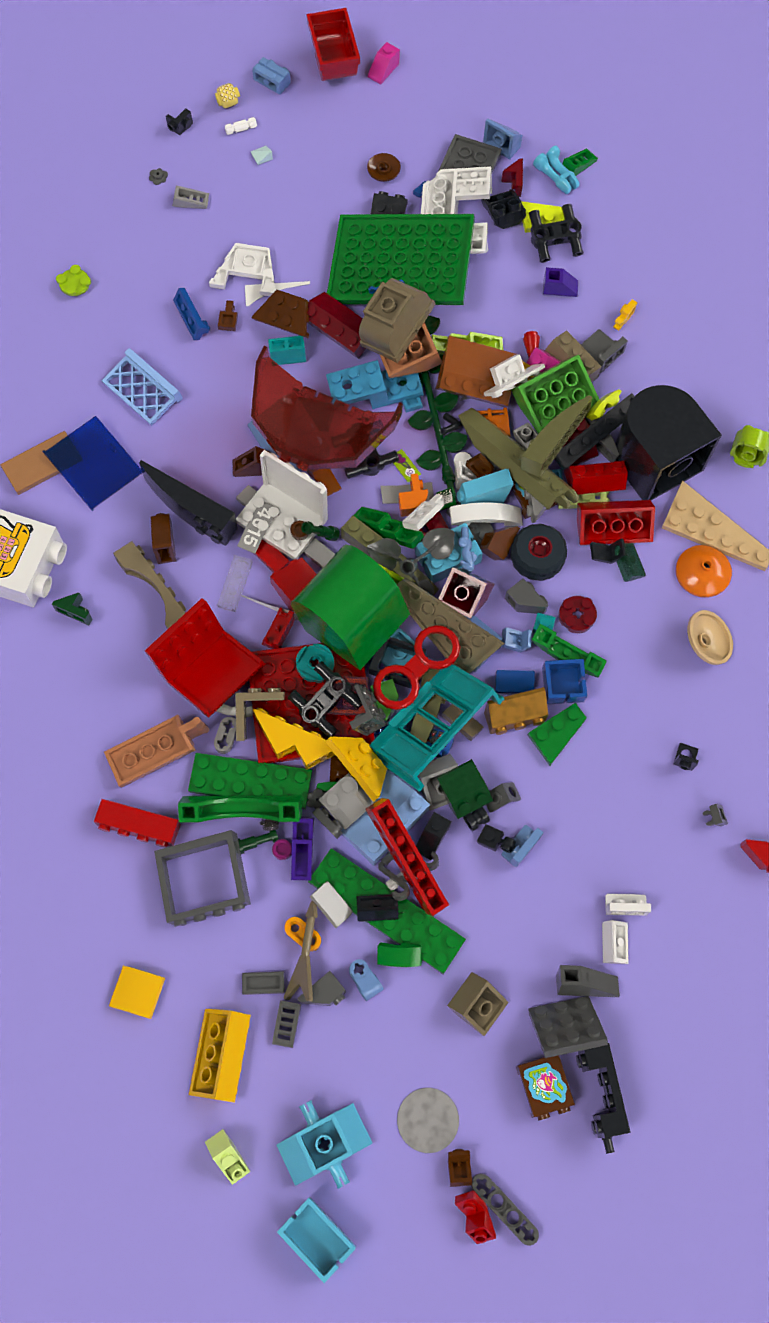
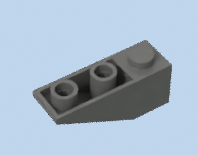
[556,965,620,997]

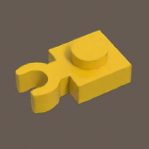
[613,299,638,331]

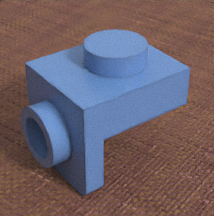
[501,627,532,653]

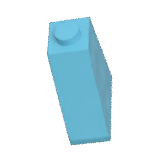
[457,469,513,504]

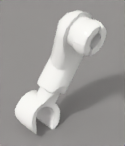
[217,704,253,717]

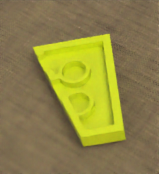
[521,201,565,233]

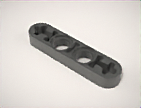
[471,1173,539,1246]

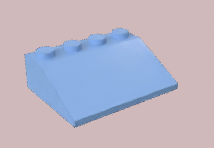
[336,770,430,866]

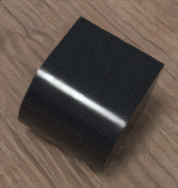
[615,385,722,501]

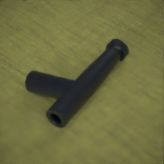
[440,413,464,435]

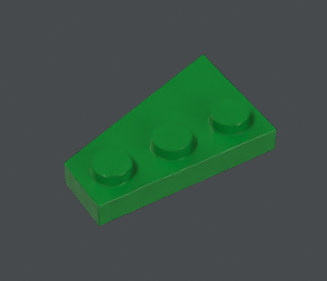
[528,703,587,766]

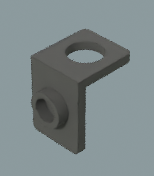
[486,782,521,812]

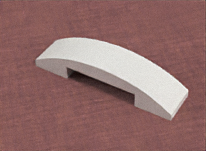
[449,503,523,526]

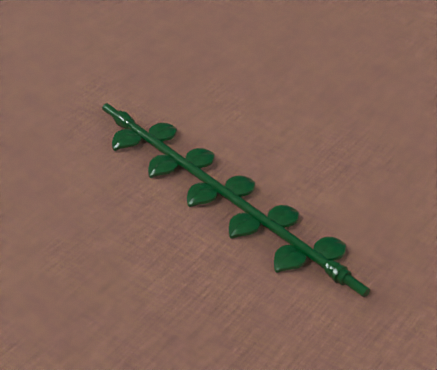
[399,316,468,498]

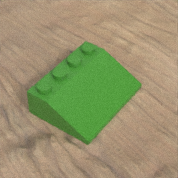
[511,354,599,434]

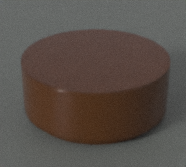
[290,520,308,540]

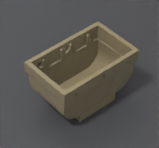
[359,278,436,363]

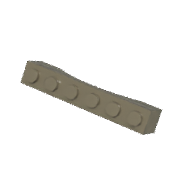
[113,541,186,629]

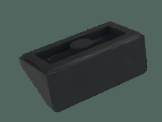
[356,894,399,922]

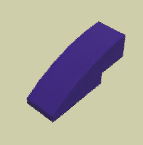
[291,817,314,881]

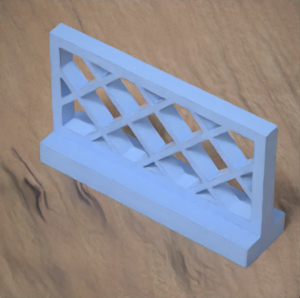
[101,348,183,426]

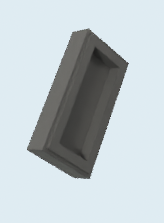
[242,971,284,995]

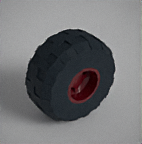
[510,524,567,581]

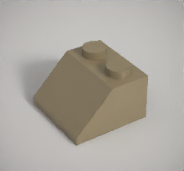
[447,972,509,1036]

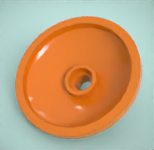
[676,545,732,598]

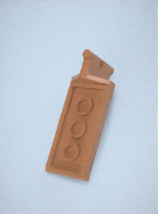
[104,715,209,788]

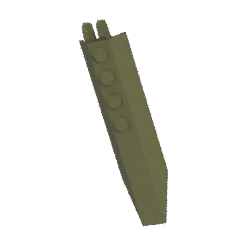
[458,408,579,510]

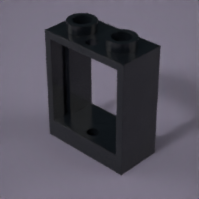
[369,637,428,689]

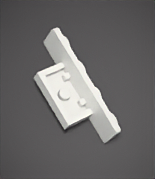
[484,354,545,398]

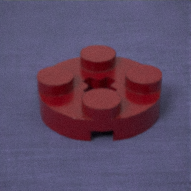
[558,596,597,633]

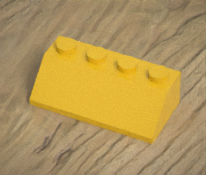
[189,1009,251,1103]

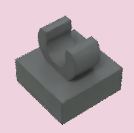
[703,804,728,827]

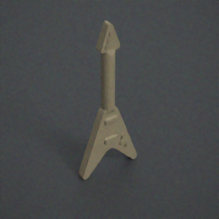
[284,900,318,1002]

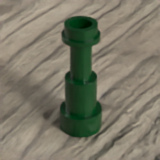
[301,521,340,541]
[238,829,279,854]

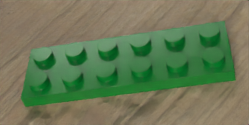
[188,753,312,810]

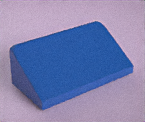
[495,670,535,693]

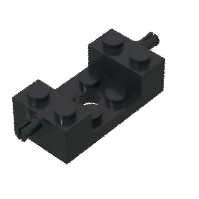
[576,1043,631,1154]

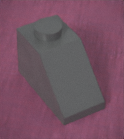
[297,971,346,1006]

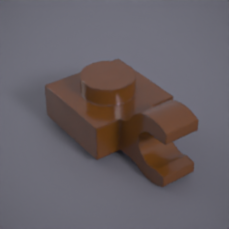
[218,300,238,331]

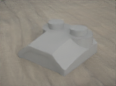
[319,773,375,830]

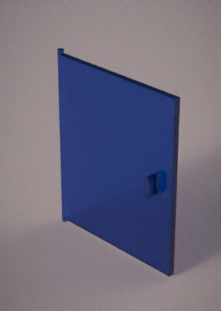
[43,416,142,511]

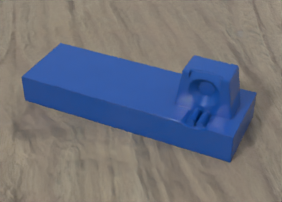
[173,288,210,340]

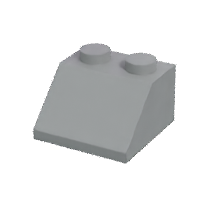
[417,754,458,811]

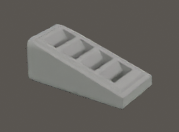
[172,185,209,209]

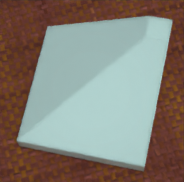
[251,146,273,165]

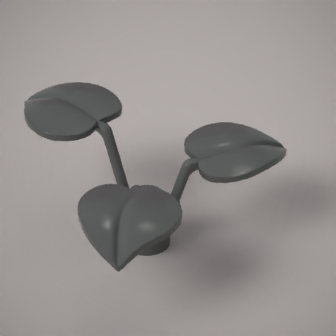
[367,528,455,596]

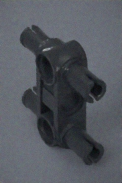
[529,204,584,263]
[331,420,399,479]
[287,661,362,738]

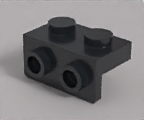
[370,191,408,214]

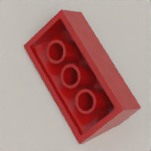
[577,500,655,545]

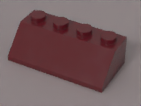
[307,292,366,359]

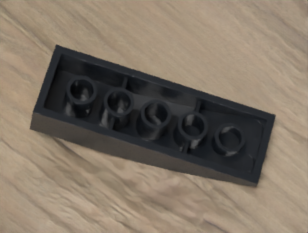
[139,460,238,546]

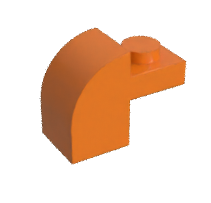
[398,473,428,517]

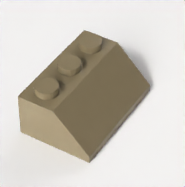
[544,330,602,382]

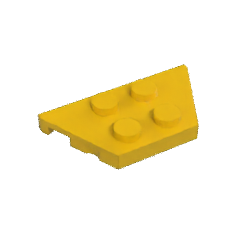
[325,737,387,802]

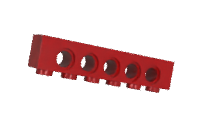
[365,798,449,916]

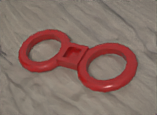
[373,625,460,710]

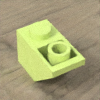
[205,1129,250,1185]

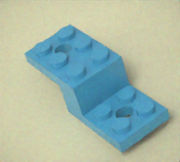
[326,360,424,409]

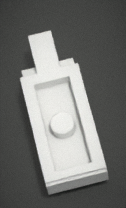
[402,494,445,531]

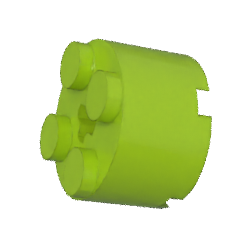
[730,425,769,468]

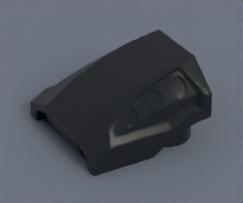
[481,189,526,229]

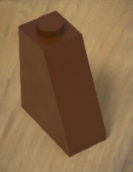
[151,513,177,564]

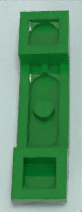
[531,624,607,678]

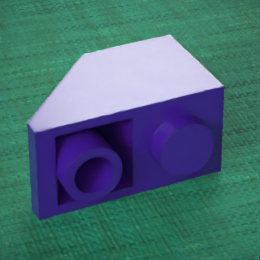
[543,267,578,297]

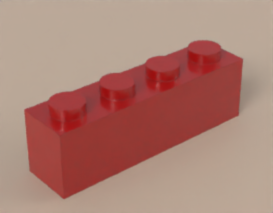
[94,799,181,848]

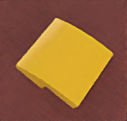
[109,965,165,1019]

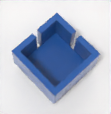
[542,659,587,704]

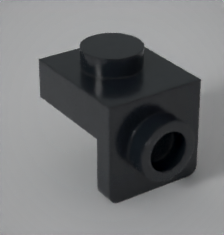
[166,108,193,135]

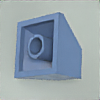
[483,118,523,159]

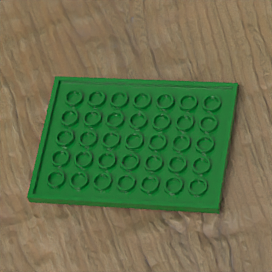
[327,214,475,305]

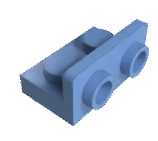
[501,825,544,867]

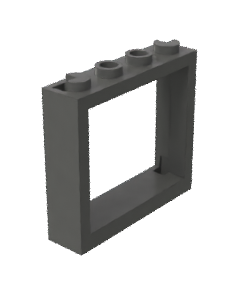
[154,830,251,927]

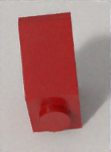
[741,839,769,873]

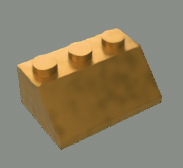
[484,687,548,735]

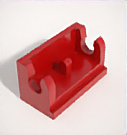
[261,607,295,649]

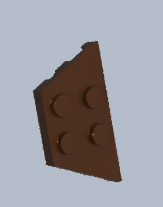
[252,289,309,339]

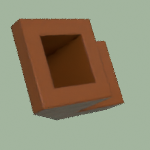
[305,459,341,496]

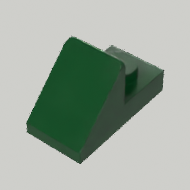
[52,593,93,626]

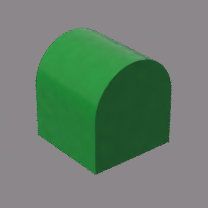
[291,544,410,670]

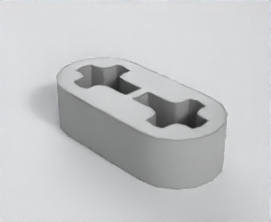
[214,717,236,754]

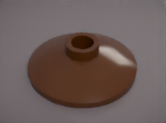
[367,153,401,182]

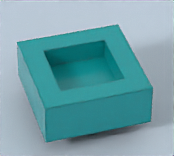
[532,613,556,633]

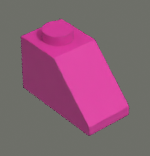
[368,42,400,85]
[526,347,561,372]

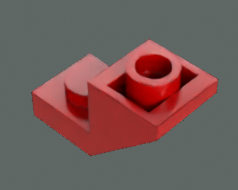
[455,1190,496,1244]

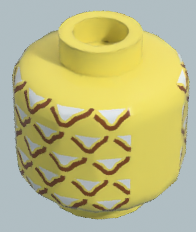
[215,83,240,109]

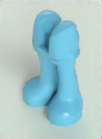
[533,145,580,194]

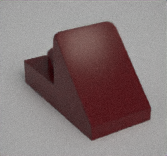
[501,158,523,197]

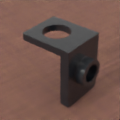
[590,538,626,564]
[673,743,699,771]

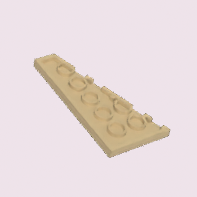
[662,481,769,571]

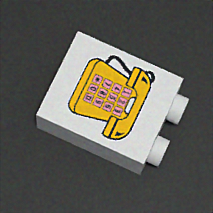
[0,509,67,608]

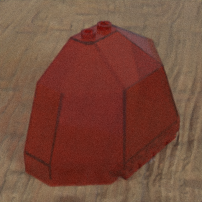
[251,346,403,471]

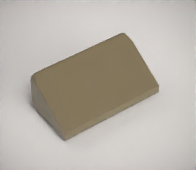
[442,704,484,741]

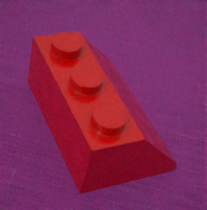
[564,461,628,495]

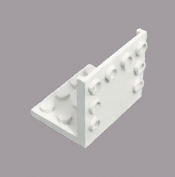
[236,450,328,560]

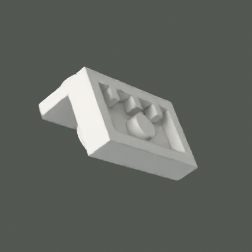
[605,894,651,916]

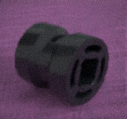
[463,807,490,832]

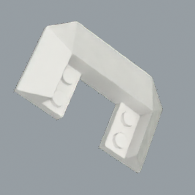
[421,166,492,254]

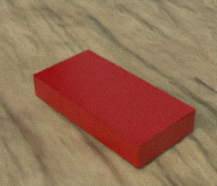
[255,540,290,572]

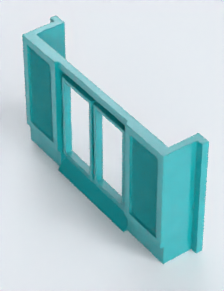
[369,664,504,792]

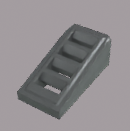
[272,1000,301,1048]

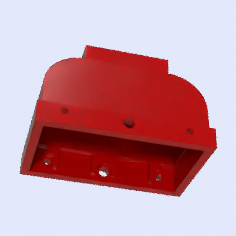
[306,8,360,81]

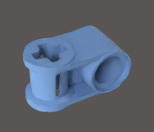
[349,959,384,1001]

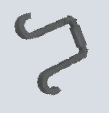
[378,852,439,901]

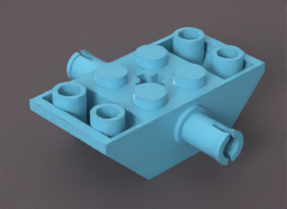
[277,1100,373,1189]

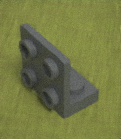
[581,329,628,373]
[349,684,387,736]

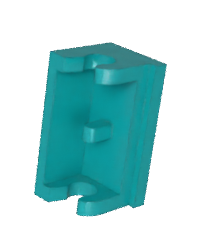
[268,336,306,366]

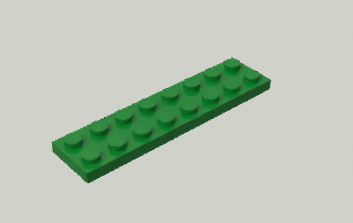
[308,848,466,974]

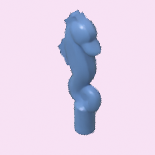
[458,527,477,573]

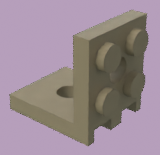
[235,688,285,741]

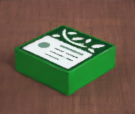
[436,487,457,511]

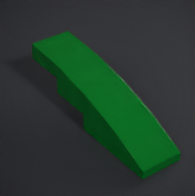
[353,507,424,549]

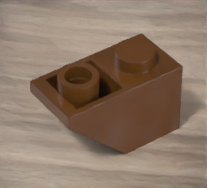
[479,526,520,560]

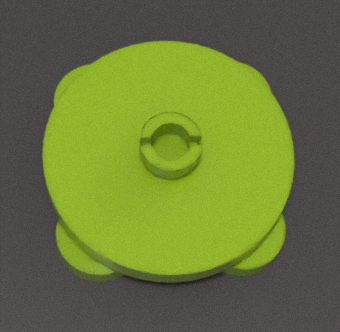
[56,265,91,296]

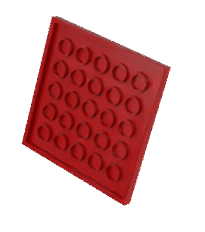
[249,643,375,764]

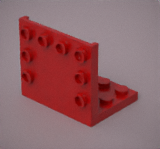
[145,598,265,718]

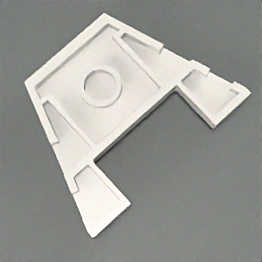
[209,243,276,296]

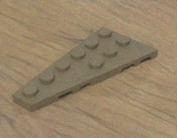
[397,578,505,674]

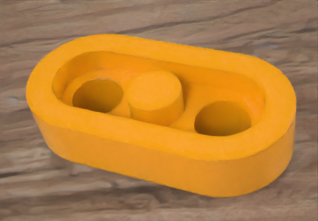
[284,917,321,952]

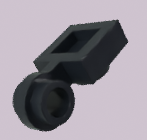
[477,824,516,853]

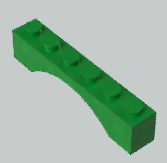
[178,795,302,822]

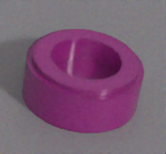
[272,839,292,860]

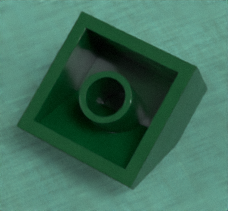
[437,759,493,819]

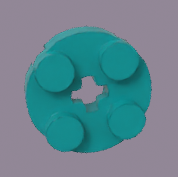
[296,644,335,683]

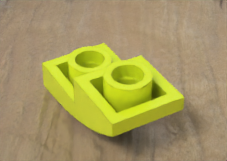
[586,389,622,420]

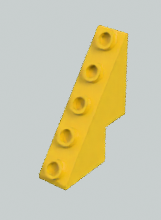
[253,708,335,770]

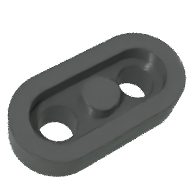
[312,808,343,839]

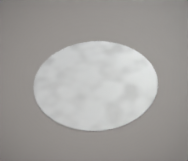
[397,1088,459,1153]

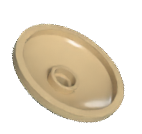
[687,610,733,665]

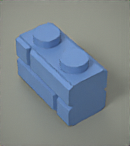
[252,57,291,95]

